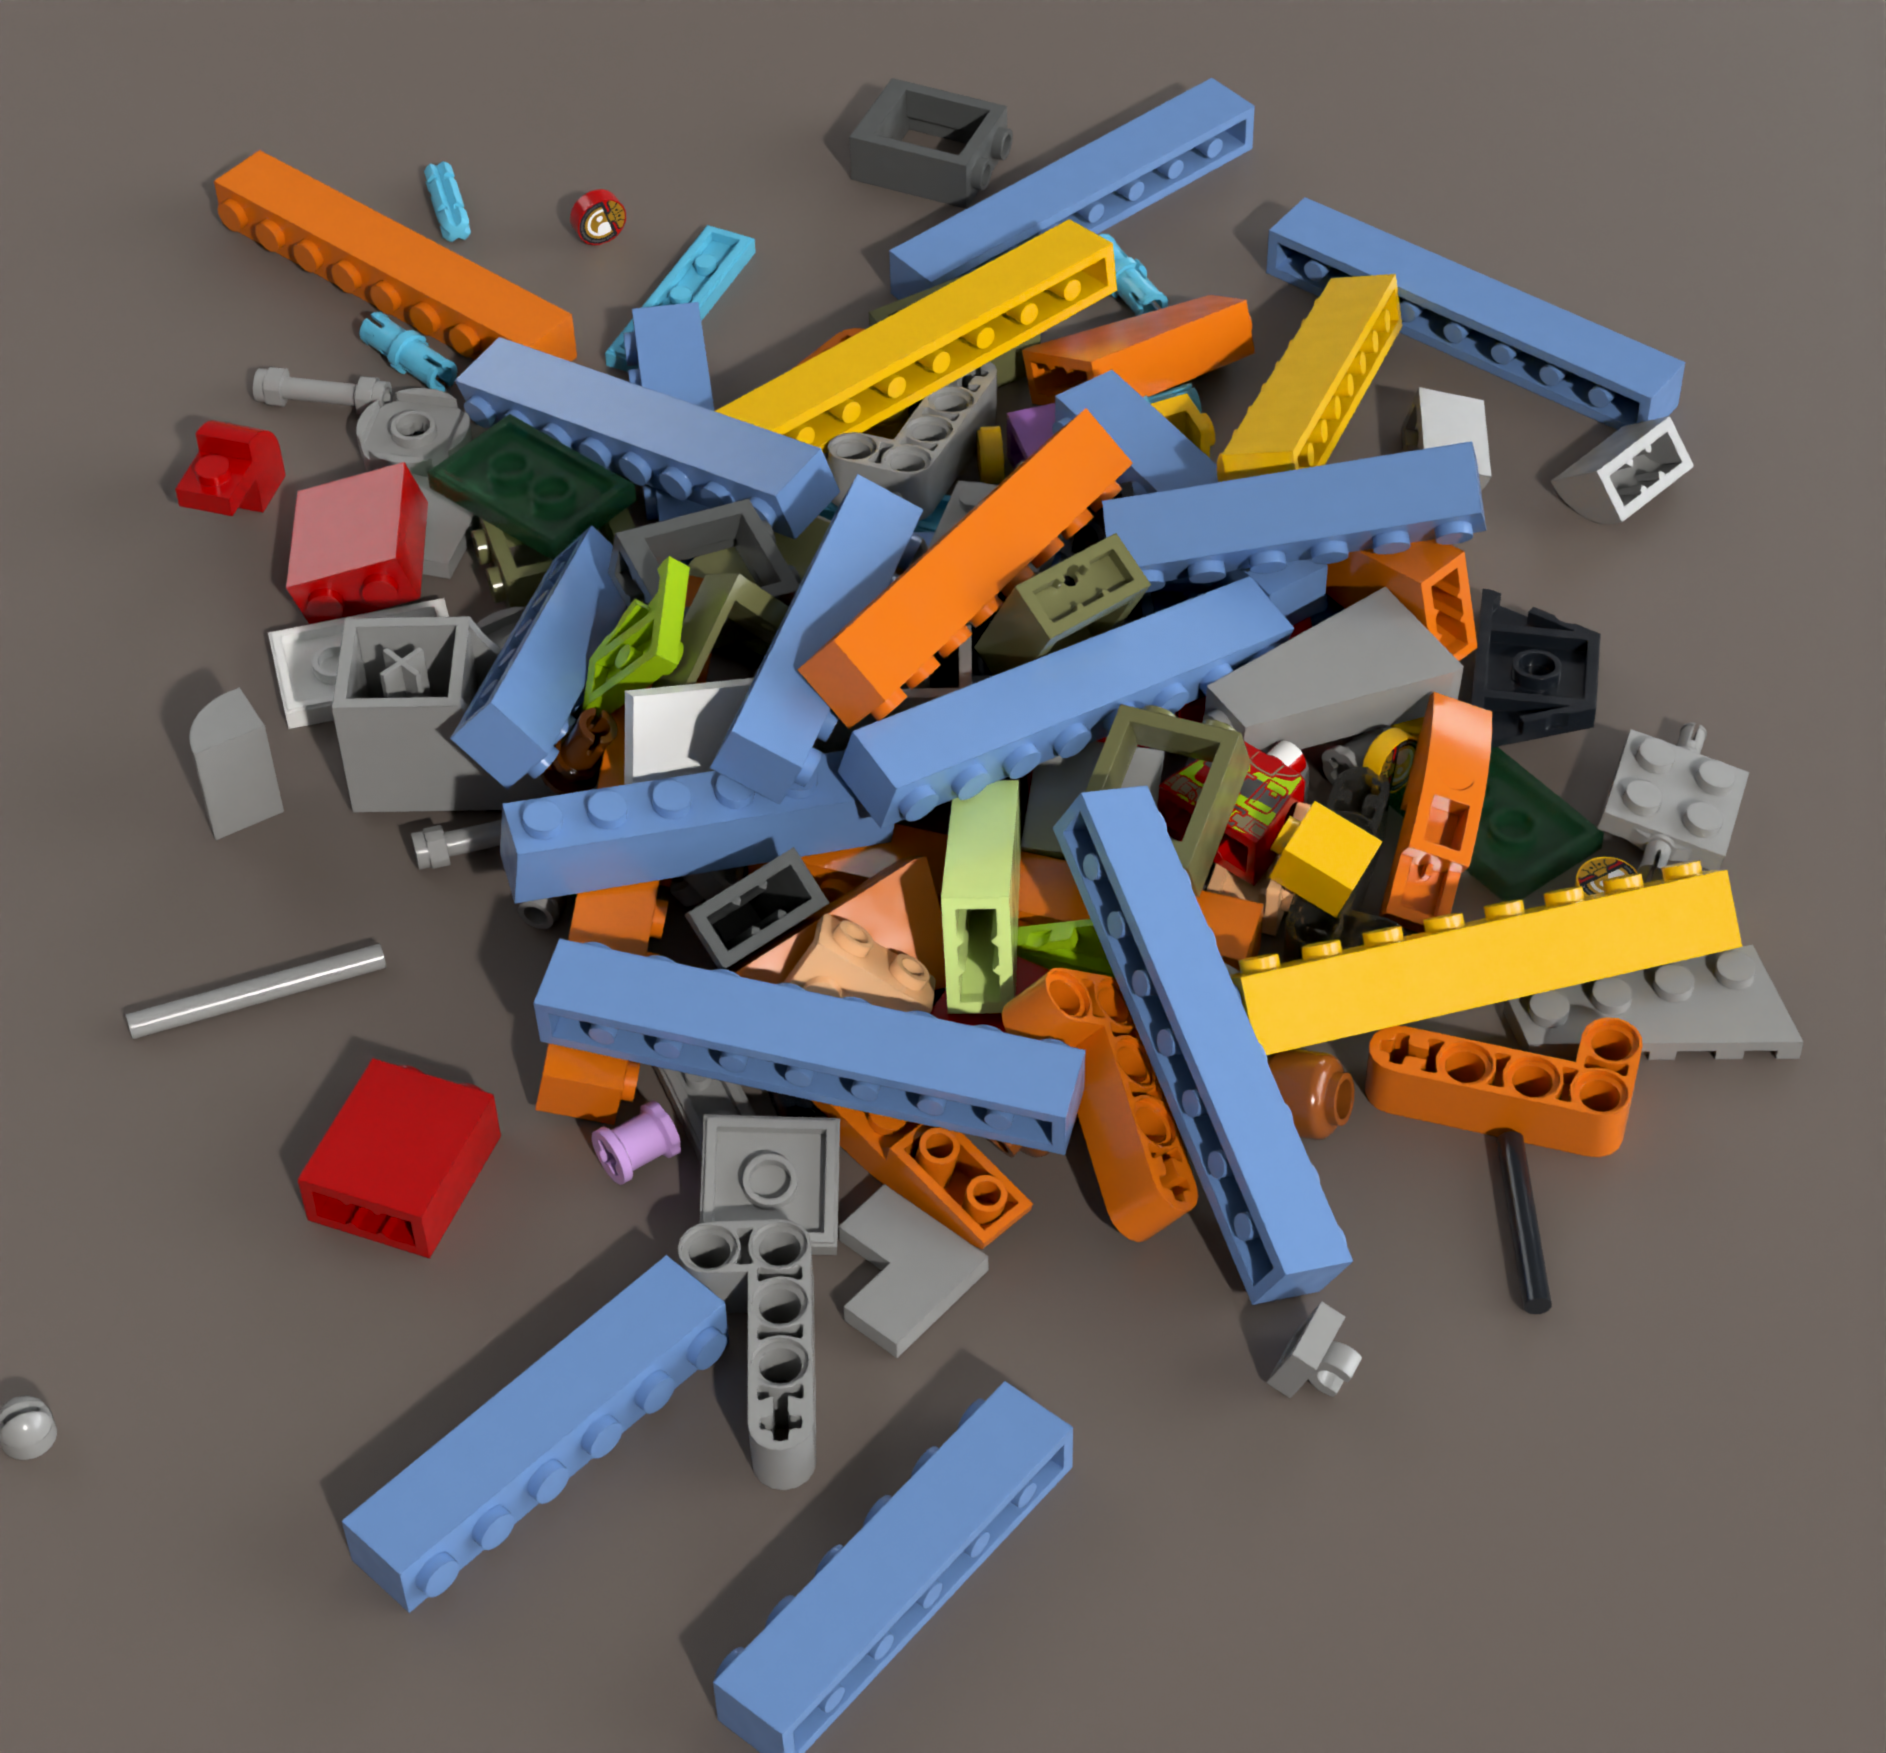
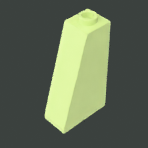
[941,780,1021,1014]

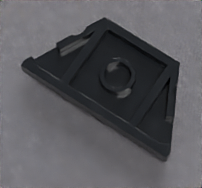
[1471,589,1601,748]

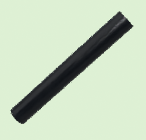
[1496,1131,1552,1314]

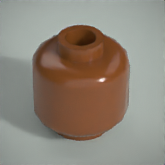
[1267,1049,1355,1140]

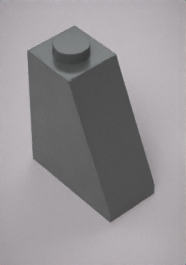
[685,847,829,969]

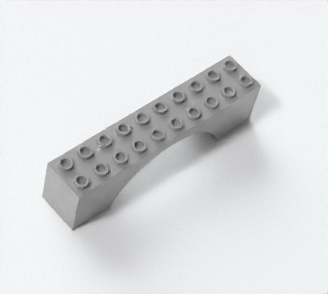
[332,616,972,812]

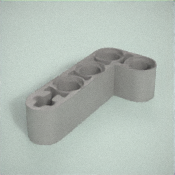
[828,362,997,521]
[677,1219,817,1490]

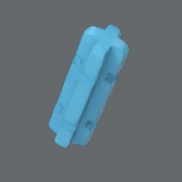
[424,161,471,242]

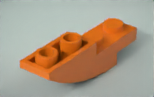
[1378,692,1492,933]
[811,1100,1033,1249]

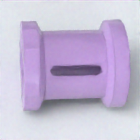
[591,1100,681,1185]

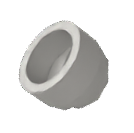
[0,1395,57,1460]

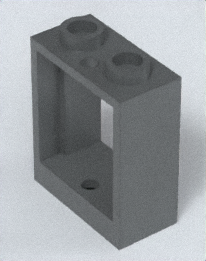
[849,78,1013,209]
[608,499,801,650]

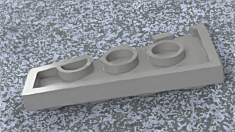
[1503,944,1804,1061]

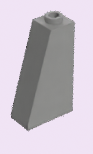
[1203,586,1464,753]

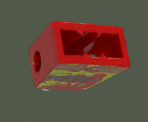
[1158,741,1306,886]

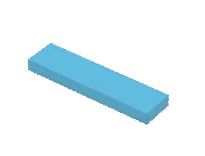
[605,225,756,372]

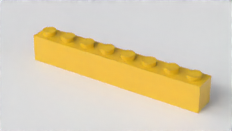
[715,219,1117,454]
[1217,274,1403,482]
[1230,860,1742,1055]

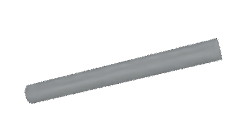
[125,943,387,1039]

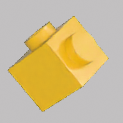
[1269,801,1383,918]

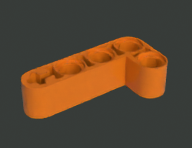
[1002,968,1198,1242]
[1365,1017,1642,1157]

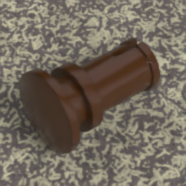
[540,708,618,795]

